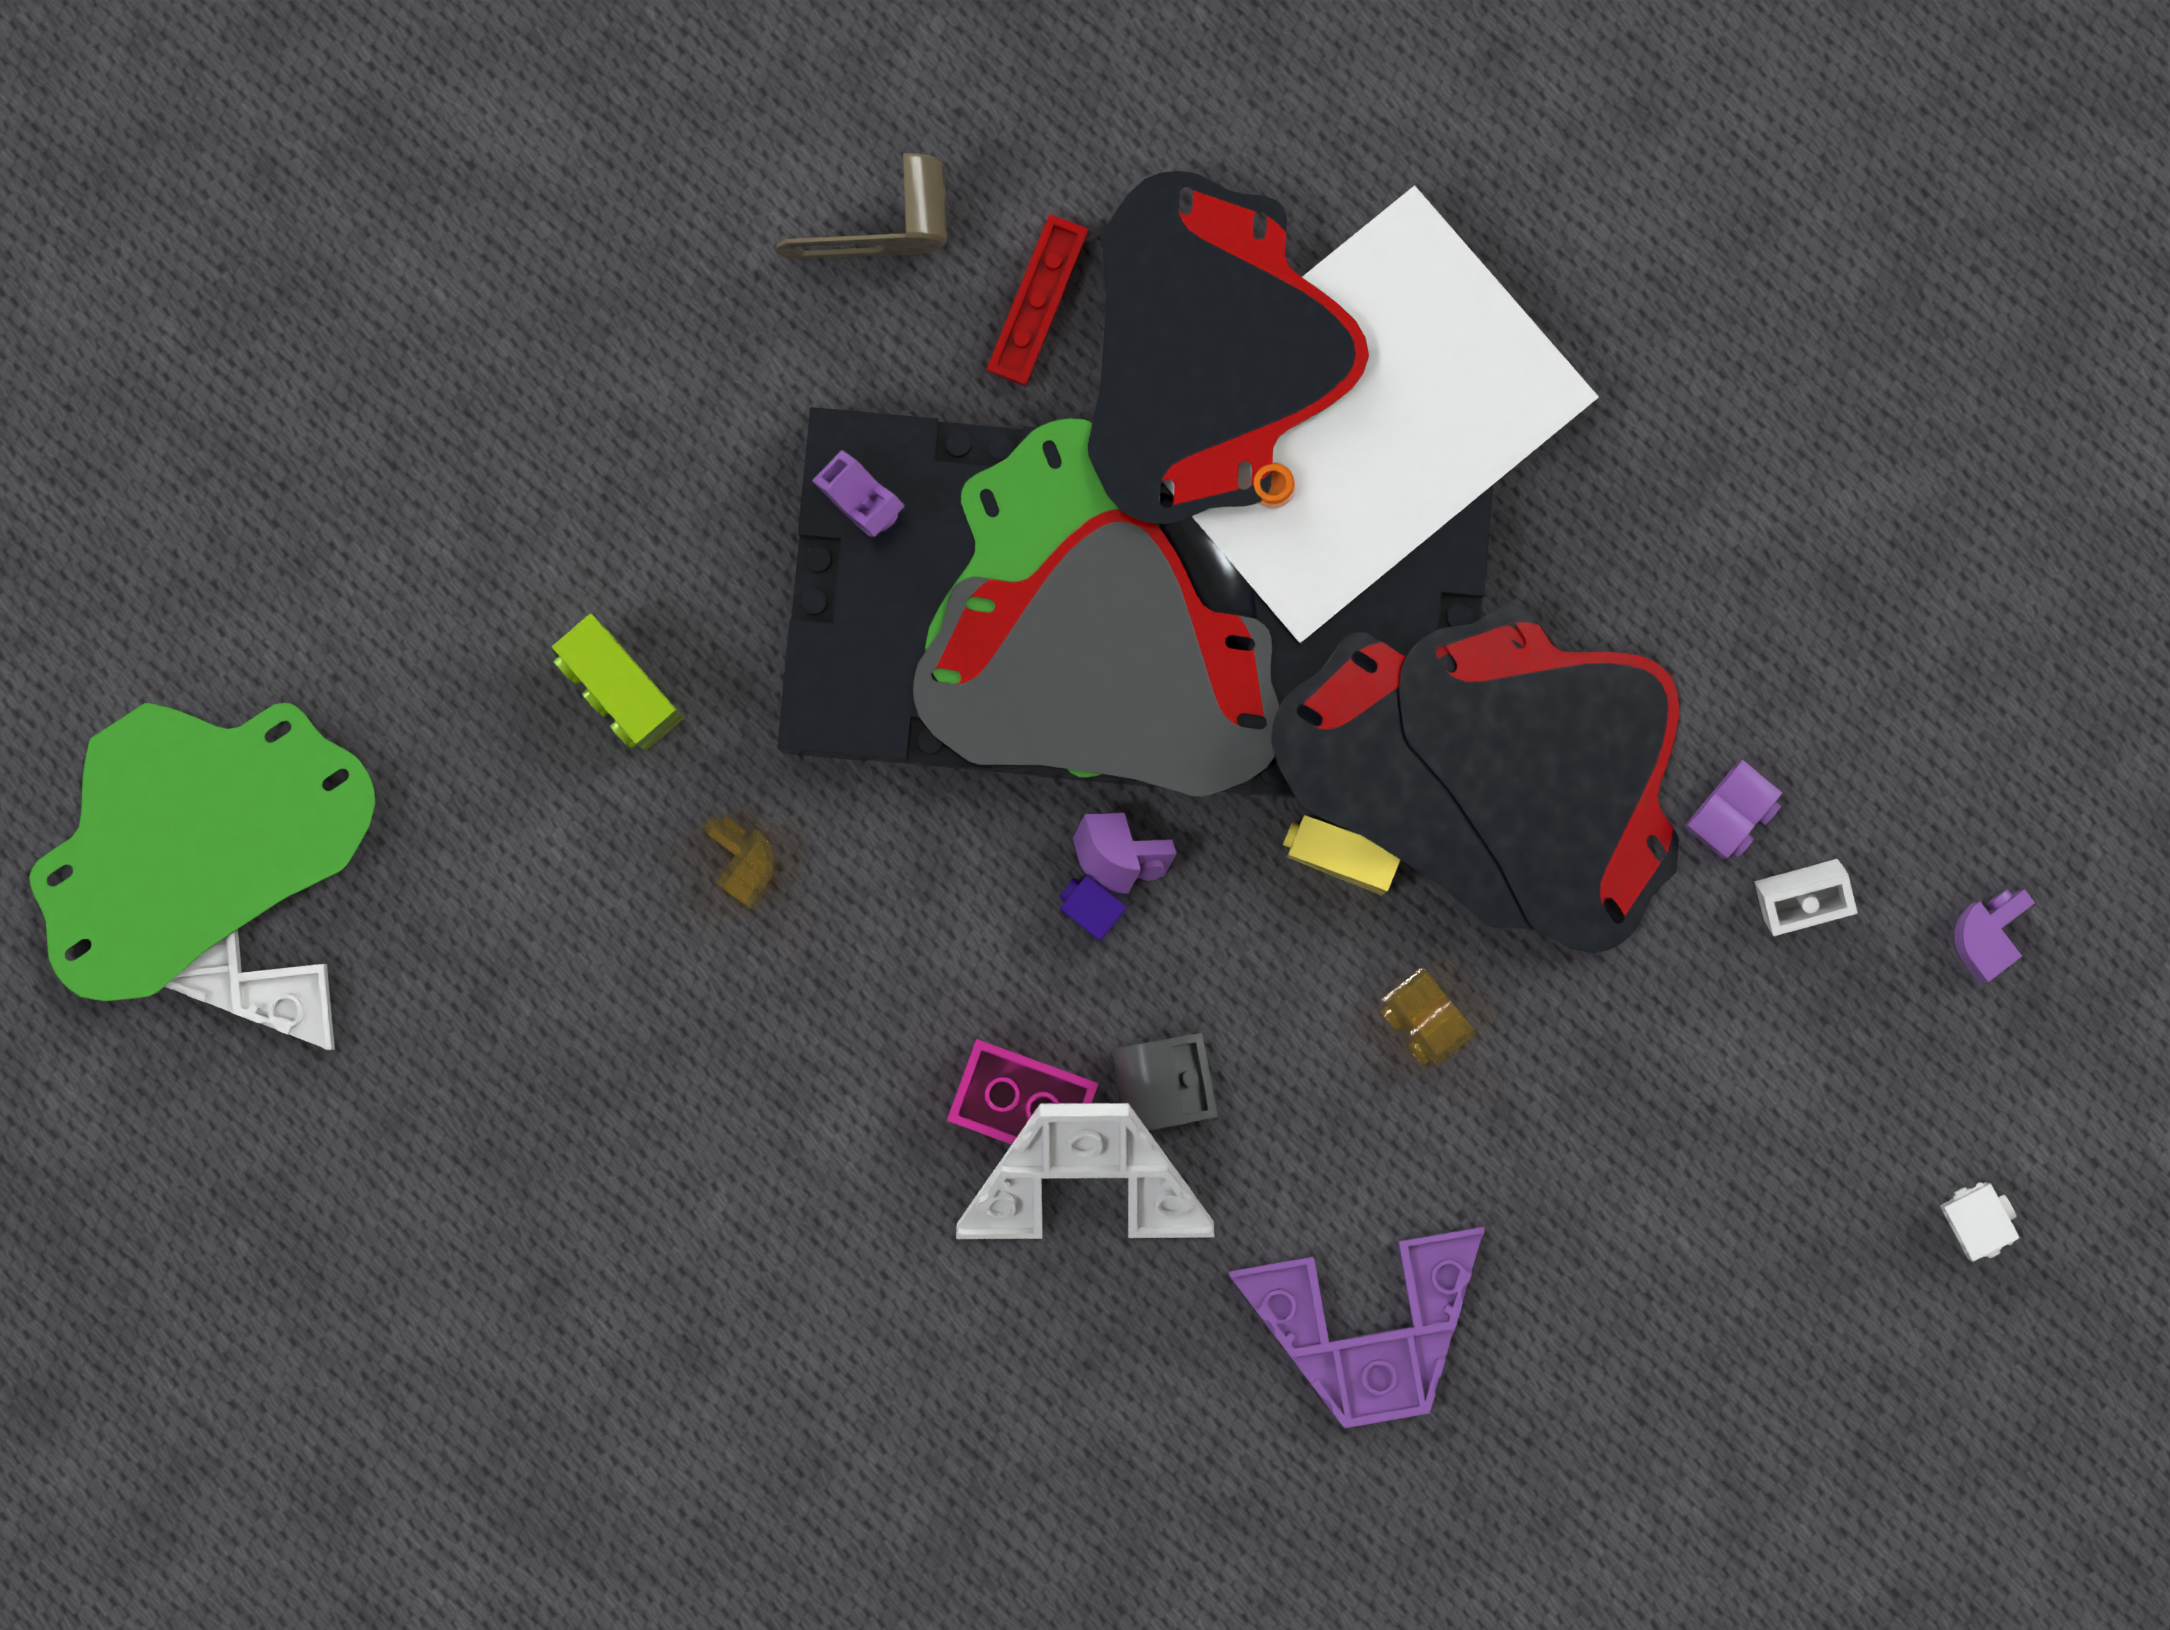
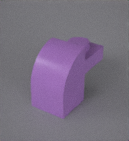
[812,450,905,537]
[1073,813,1177,894]
[1955,889,2035,983]

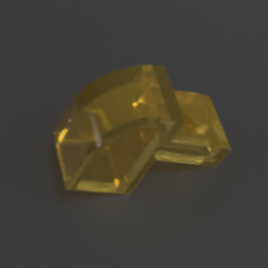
[701,816,777,910]

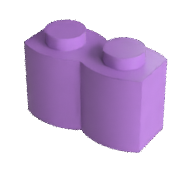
[1684,760,1782,859]

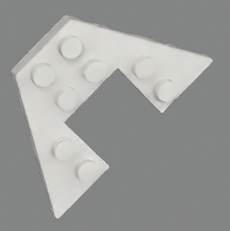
[164,929,335,1050]
[956,1103,1214,1239]

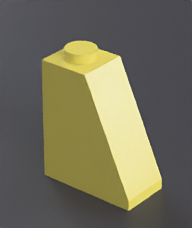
[1283,815,1400,896]

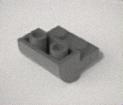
[1112,1033,1218,1131]

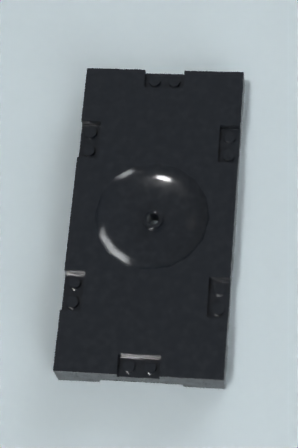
[777,407,1494,799]

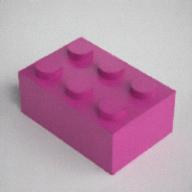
[947,1039,1099,1144]

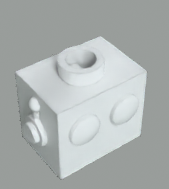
[1940,1182,2020,1262]

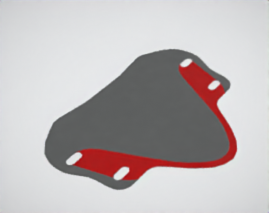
[913,509,1280,797]

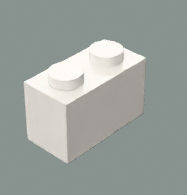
[1754,859,1858,936]

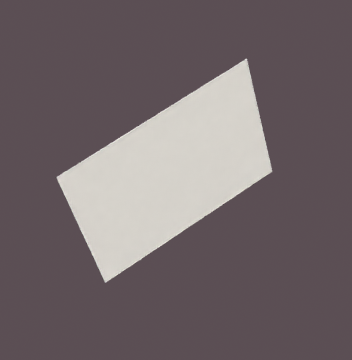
[1163,185,1599,643]

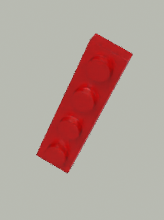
[986,214,1089,387]

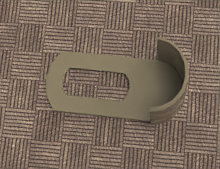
[775,153,947,259]

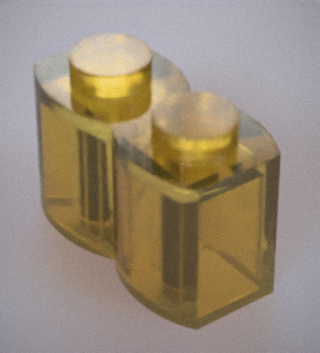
[1380,967,1476,1067]

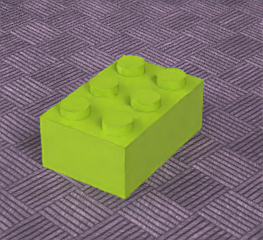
[552,613,684,752]

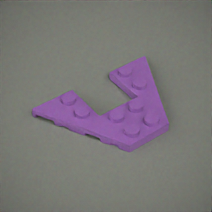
[1228,1226,1484,1428]

